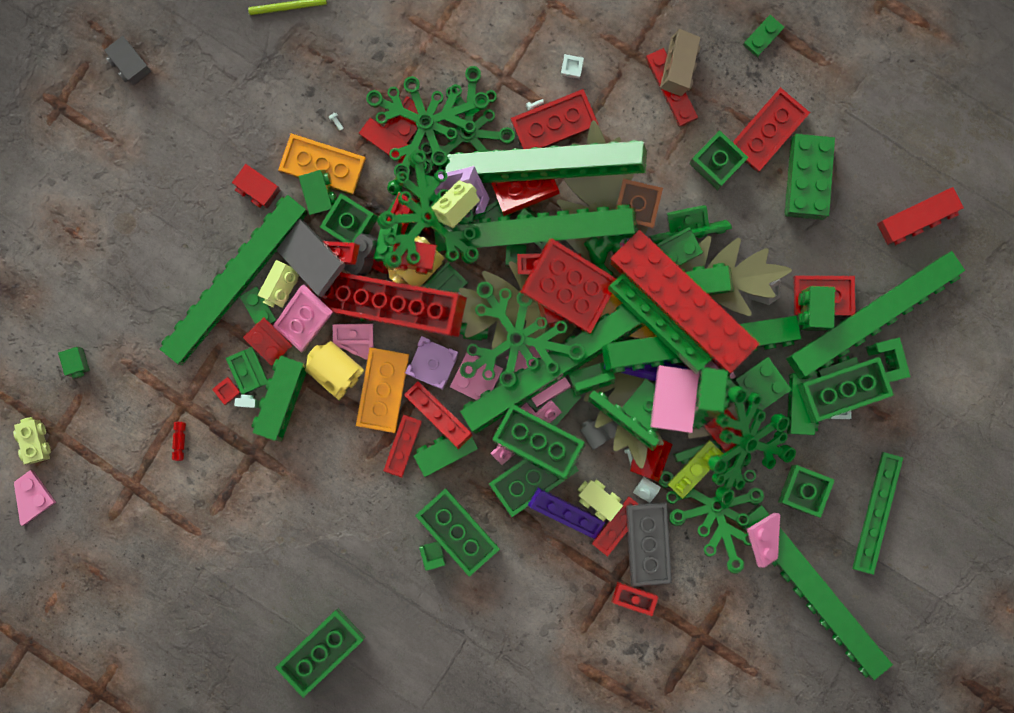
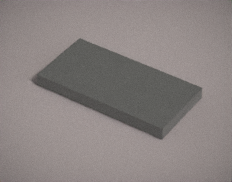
[277,219,346,297]
[626,502,672,587]

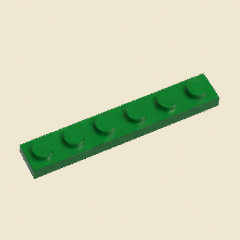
[608,274,712,374]
[852,452,903,575]

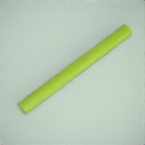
[248,0,327,15]

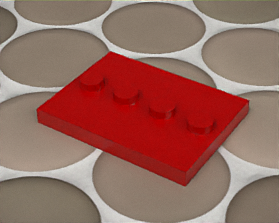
[520,239,616,334]

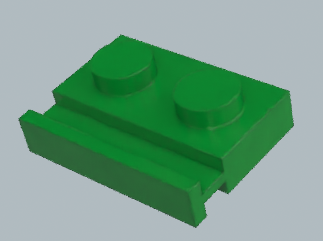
[656,227,703,267]
[422,262,468,294]
[226,347,268,395]

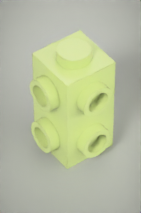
[432,180,480,228]
[258,260,299,308]
[14,417,51,464]
[578,479,623,522]

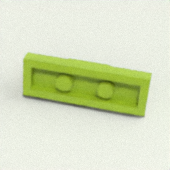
[667,440,723,499]

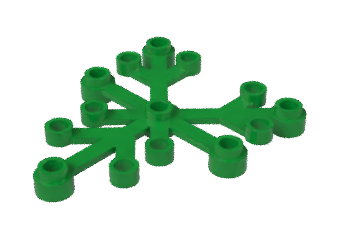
[421,66,515,175]
[366,76,489,181]
[378,150,479,270]
[460,282,585,387]
[708,386,796,505]
[658,453,764,574]

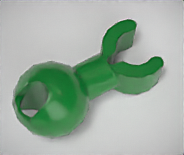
[387,170,411,196]

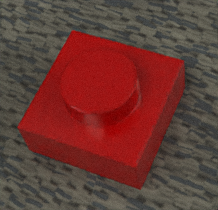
[212,377,241,405]

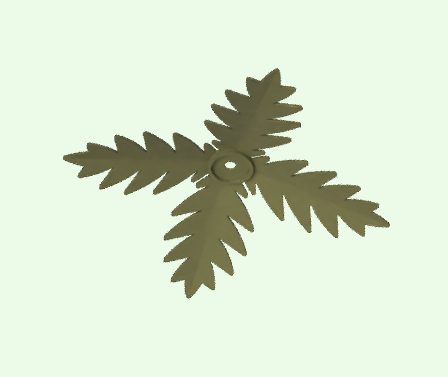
[459,121,792,468]

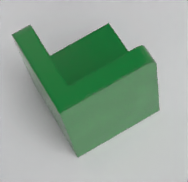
[505,244,526,268]
[419,541,446,571]

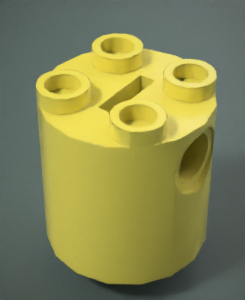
[388,235,445,287]
[305,341,365,400]

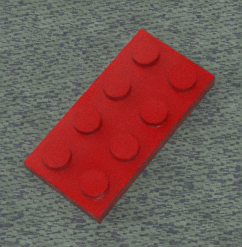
[733,87,810,173]
[511,89,598,149]

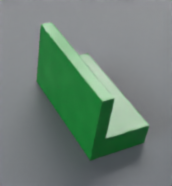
[568,362,616,396]

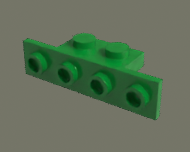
[650,205,732,245]

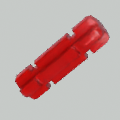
[172,422,186,461]

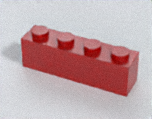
[877,187,964,246]

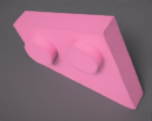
[14,470,56,526]
[747,513,780,567]

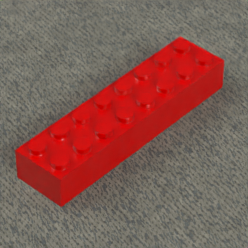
[610,230,759,376]
[307,272,467,338]

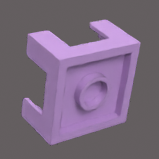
[434,166,490,214]
[405,336,459,390]

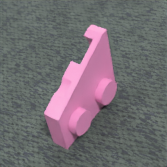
[333,324,374,360]

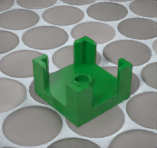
[866,337,911,382]

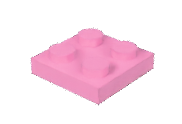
[450,353,503,400]

